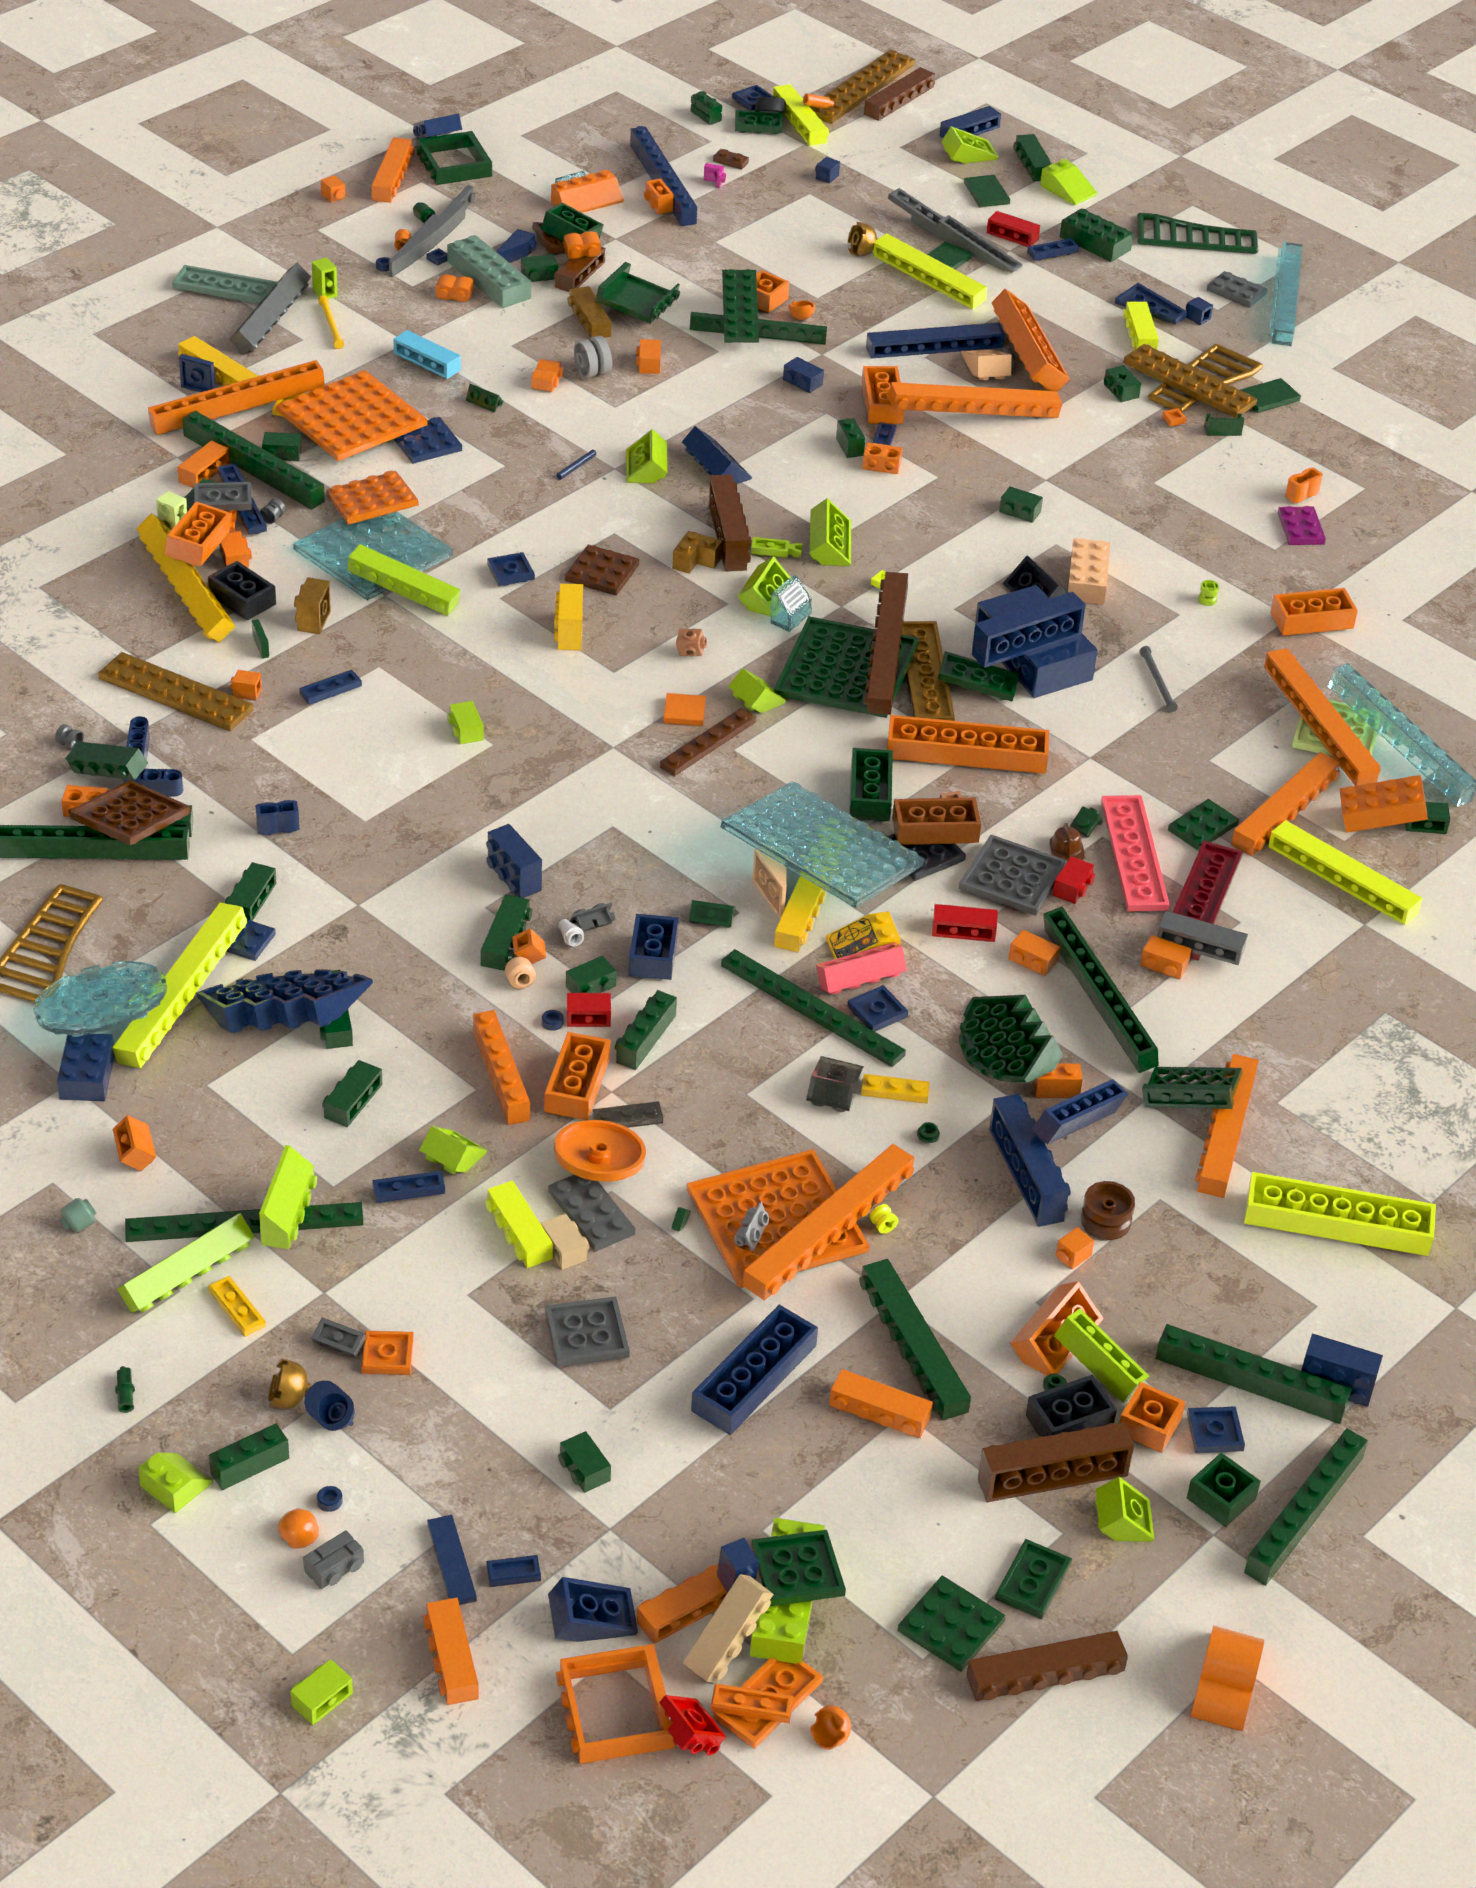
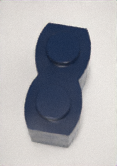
[255,800,300,835]

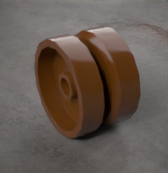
[1081,1181,1135,1240]

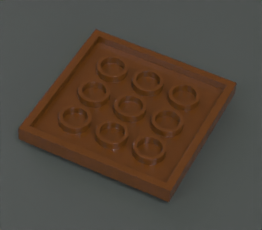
[69,780,190,845]

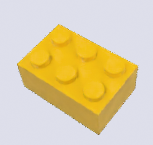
[554,584,583,651]

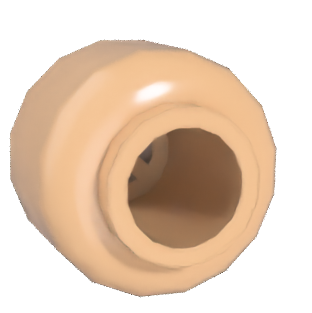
[505,957,536,989]

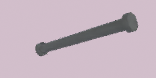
[1139,646,1178,713]

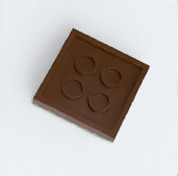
[565,544,639,596]

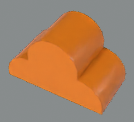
[1191,1625,1264,1731]

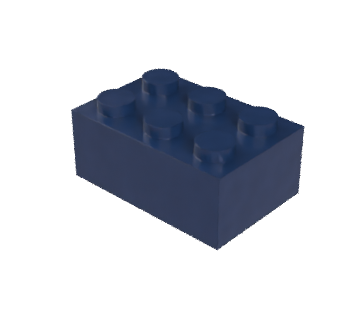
[486,824,542,898]
[629,913,679,980]
[57,1033,115,1102]
[1301,1333,1383,1407]

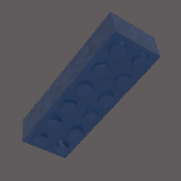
[971,592,1086,668]
[989,1094,1071,1227]
[691,1304,818,1435]

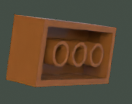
[892,797,981,845]

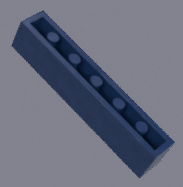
[1032,1079,1129,1145]

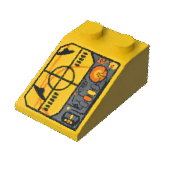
[826,911,901,959]

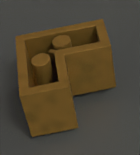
[672,531,722,574]

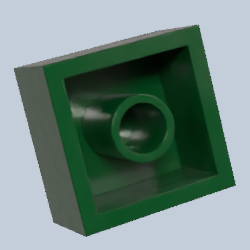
[1186,1452,1261,1527]

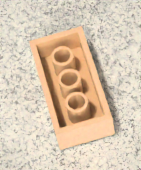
[1067,538,1110,605]

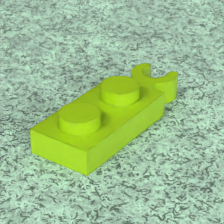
[751,537,803,558]

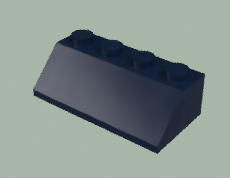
[682,426,752,484]

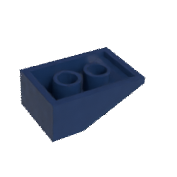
[548,1577,638,1642]

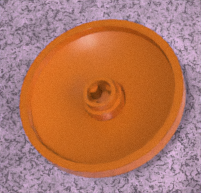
[554,1120,646,1182]

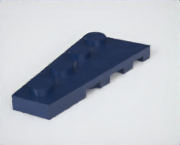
[1115,283,1187,325]

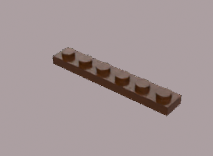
[660,708,756,777]

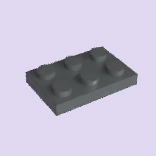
[1207,271,1267,308]
[194,482,252,511]

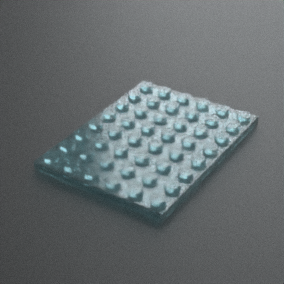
[720,781,925,908]

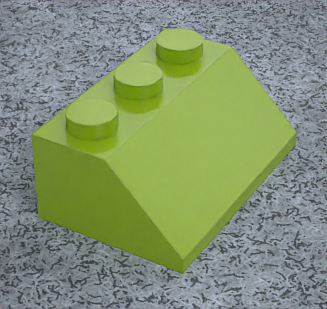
[626,429,667,483]
[737,556,795,617]

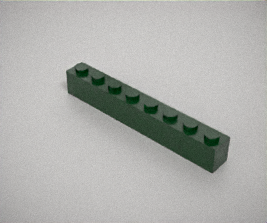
[859,1259,971,1421]
[1155,1324,1352,1424]
[1244,1428,1368,1586]

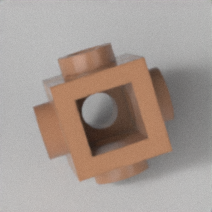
[676,628,707,657]

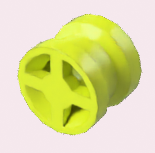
[869,1204,899,1234]

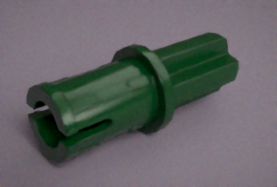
[115,1366,135,1413]

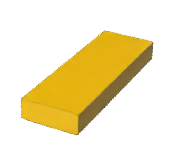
[208,1276,266,1337]

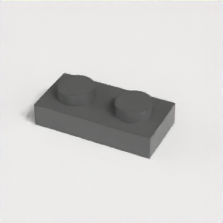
[311,1317,366,1358]

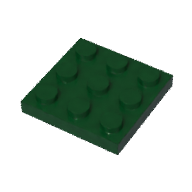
[751,1530,846,1607]
[897,1575,1006,1672]

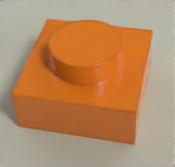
[1162,408,1187,426]

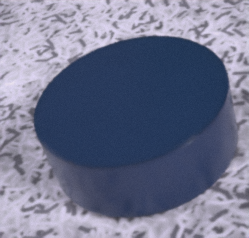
[376,257,391,271]
[542,1010,564,1031]
[317,1486,343,1512]

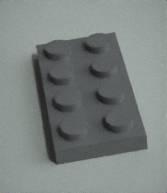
[548,1175,635,1252]

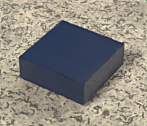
[426,248,448,266]

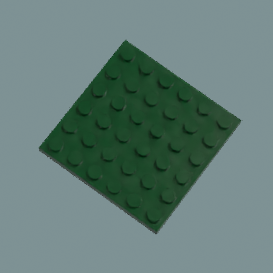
[774,616,919,718]

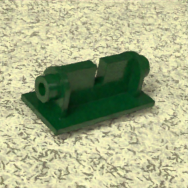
[466,383,503,412]

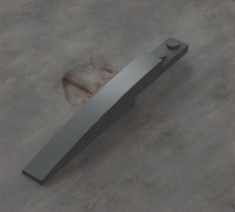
[389,185,475,277]
[888,188,1023,273]

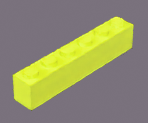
[773,84,829,146]

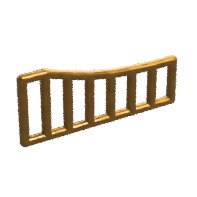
[1148,344,1263,413]
[0,884,103,1006]

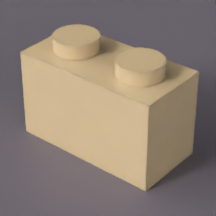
[541,1213,589,1270]

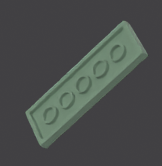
[172,265,277,304]

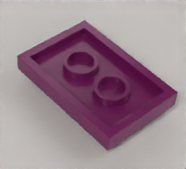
[1277,506,1326,545]

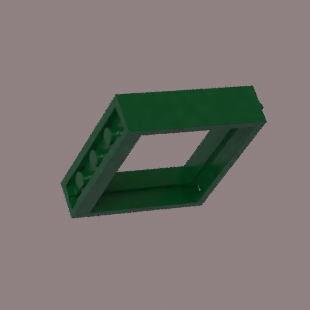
[415,131,492,185]

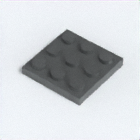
[545,1296,630,1367]

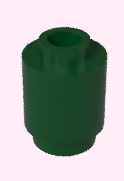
[413,202,435,223]

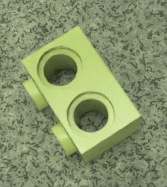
[156,491,187,532]

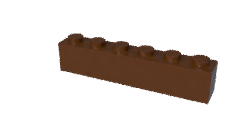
[864,67,935,121]
[966,1630,1128,1701]

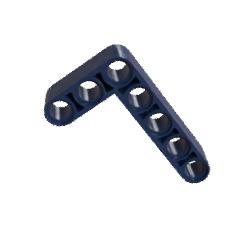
[123,716,184,797]

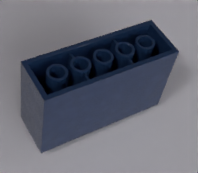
[974,585,1098,698]

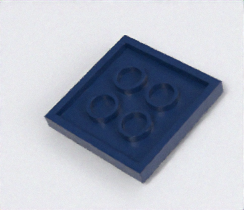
[394,417,462,464]

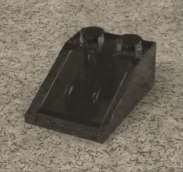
[806,1056,864,1112]

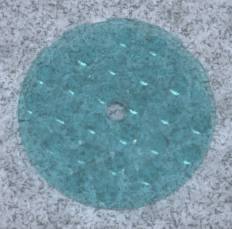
[33,961,167,1037]

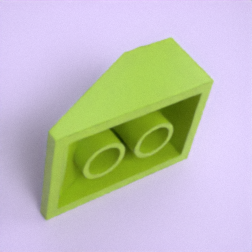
[941,126,999,164]
[1040,159,1097,205]

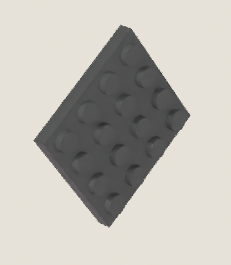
[958,834,1067,916]

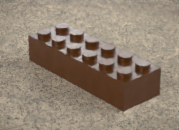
[709,474,752,572]
[978,1422,1134,1503]

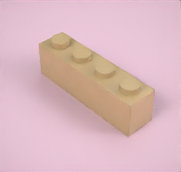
[683,1574,774,1683]

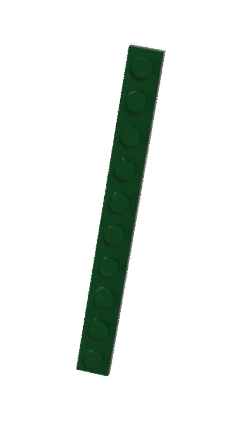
[721,949,906,1067]
[125,1202,363,1242]

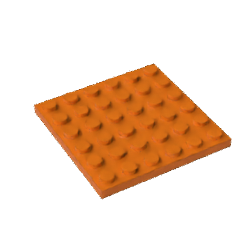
[276,370,427,461]
[686,1149,869,1288]

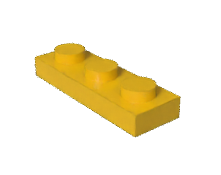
[861,1074,930,1104]

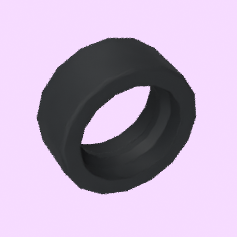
[755,97,785,112]

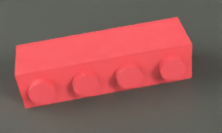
[816,942,907,994]

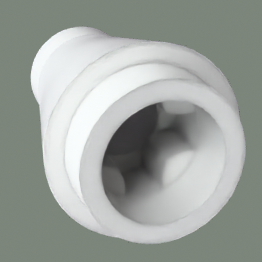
[558,919,584,947]

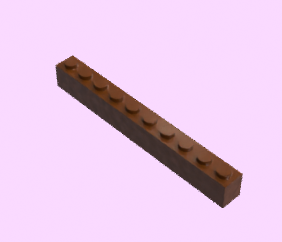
[864,572,908,715]

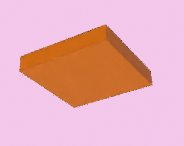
[663,693,706,726]
[361,1330,414,1375]

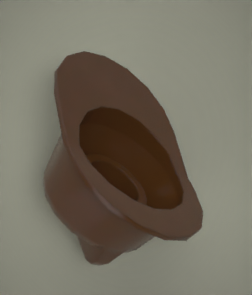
[1050,823,1085,862]

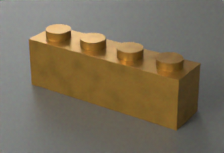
[567,286,612,338]

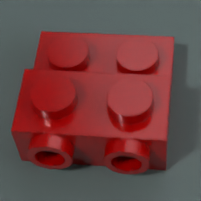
[659,1695,726,1756]

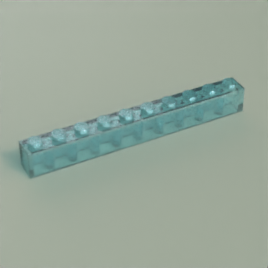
[1269,242,1303,346]
[1327,663,1476,807]

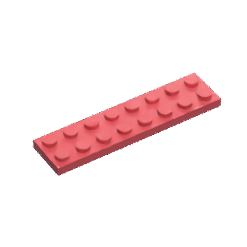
[1101,795,1170,911]

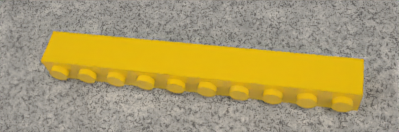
[136,513,236,643]

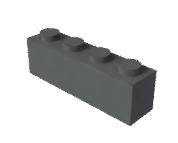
[1157,911,1248,966]

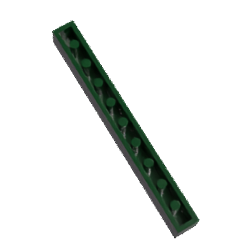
[182,410,325,510]
[0,825,190,860]
[1043,906,1159,1073]

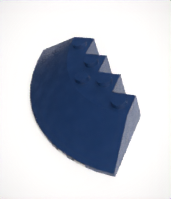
[196,969,373,1033]

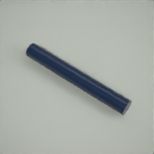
[556,449,597,480]

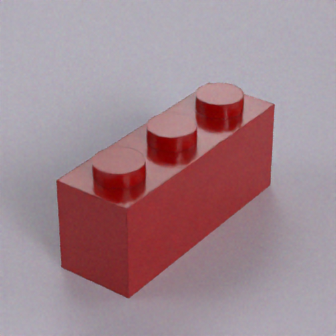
[986,211,1041,247]
[932,904,998,942]

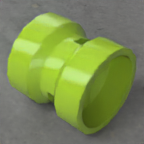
[1198,580,1219,606]

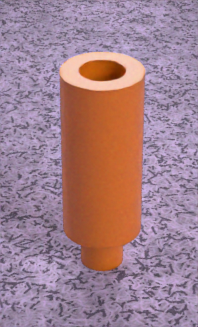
[803,93,834,109]

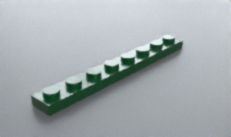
[690,312,827,345]

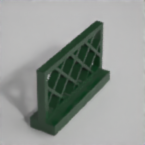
[1142,1066,1242,1109]

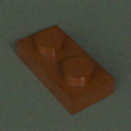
[713,149,749,170]

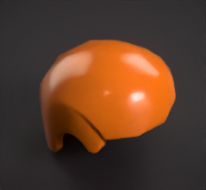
[788,300,815,320]
[278,1508,319,1548]
[810,1705,851,1750]

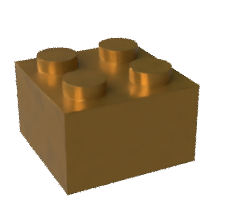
[294,577,331,634]

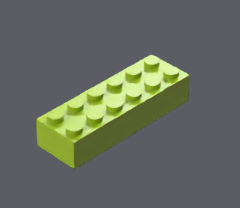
[750,1517,825,1664]

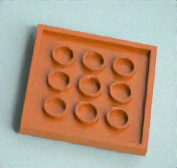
[326,471,419,525]

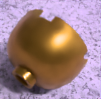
[848,222,878,256]
[268,1358,311,1409]

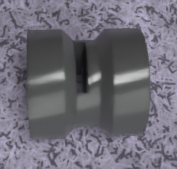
[260,499,286,524]
[55,724,84,749]

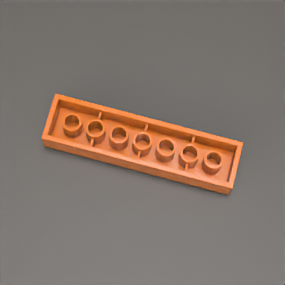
[991,288,1070,392]
[887,715,1049,774]

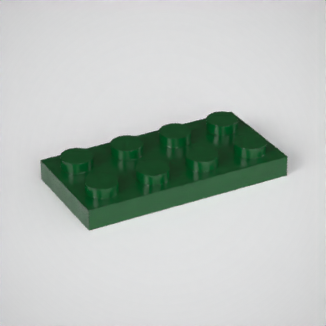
[938,651,1019,702]

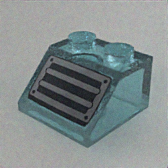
[770,575,812,632]

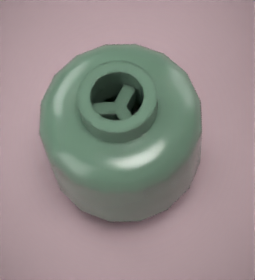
[60,1198,97,1233]

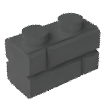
[303,1530,364,1589]

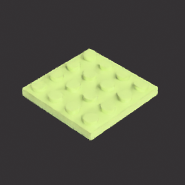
[1292,699,1383,756]

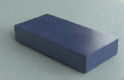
[486,1555,541,1587]

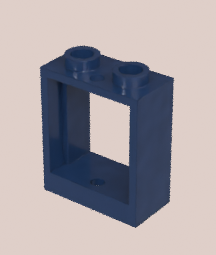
[413,113,463,139]

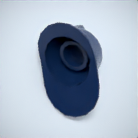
[304,1380,355,1431]

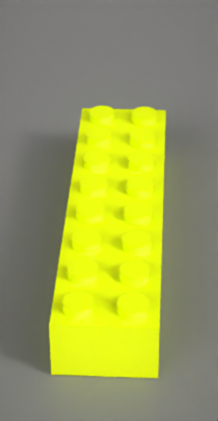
[1244,1172,1436,1256]

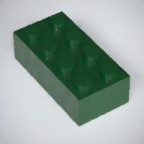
[1059,208,1133,262]
[849,748,893,821]

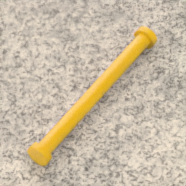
[318,296,344,349]

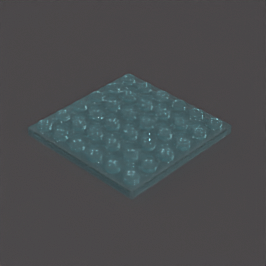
[293,512,453,601]

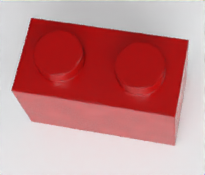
[1052,856,1095,904]
[567,993,611,1027]

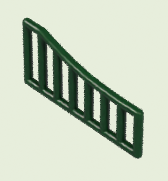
[1137,213,1258,254]

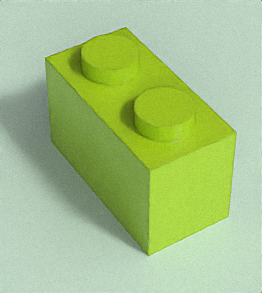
[312,257,338,299]
[447,700,484,745]
[290,1659,353,1725]

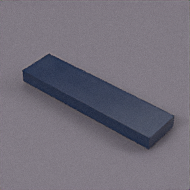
[427,1515,477,1605]

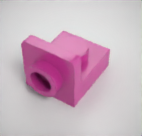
[704,163,726,188]

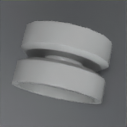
[574,335,612,379]

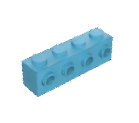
[393,330,461,379]

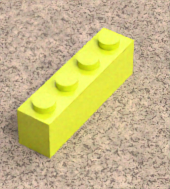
[1123,302,1159,349]
[485,1180,553,1268]

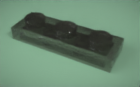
[592,1101,663,1128]

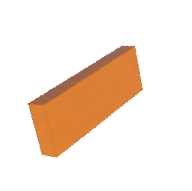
[710,1683,794,1724]

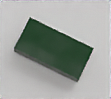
[251,619,269,659]

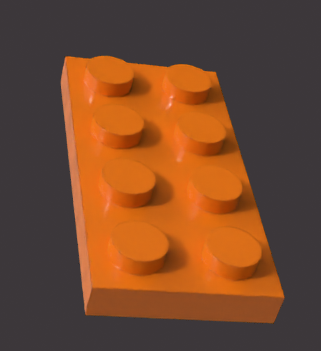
[714,1658,823,1749]

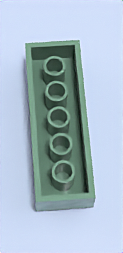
[447,235,531,308]

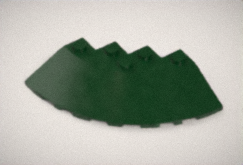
[959,994,1063,1083]

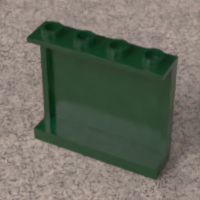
[595,262,680,324]

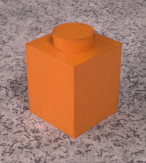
[320,175,345,203]
[230,670,262,701]
[512,928,546,964]
[1056,1227,1094,1269]

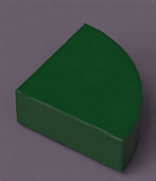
[671,1207,691,1232]

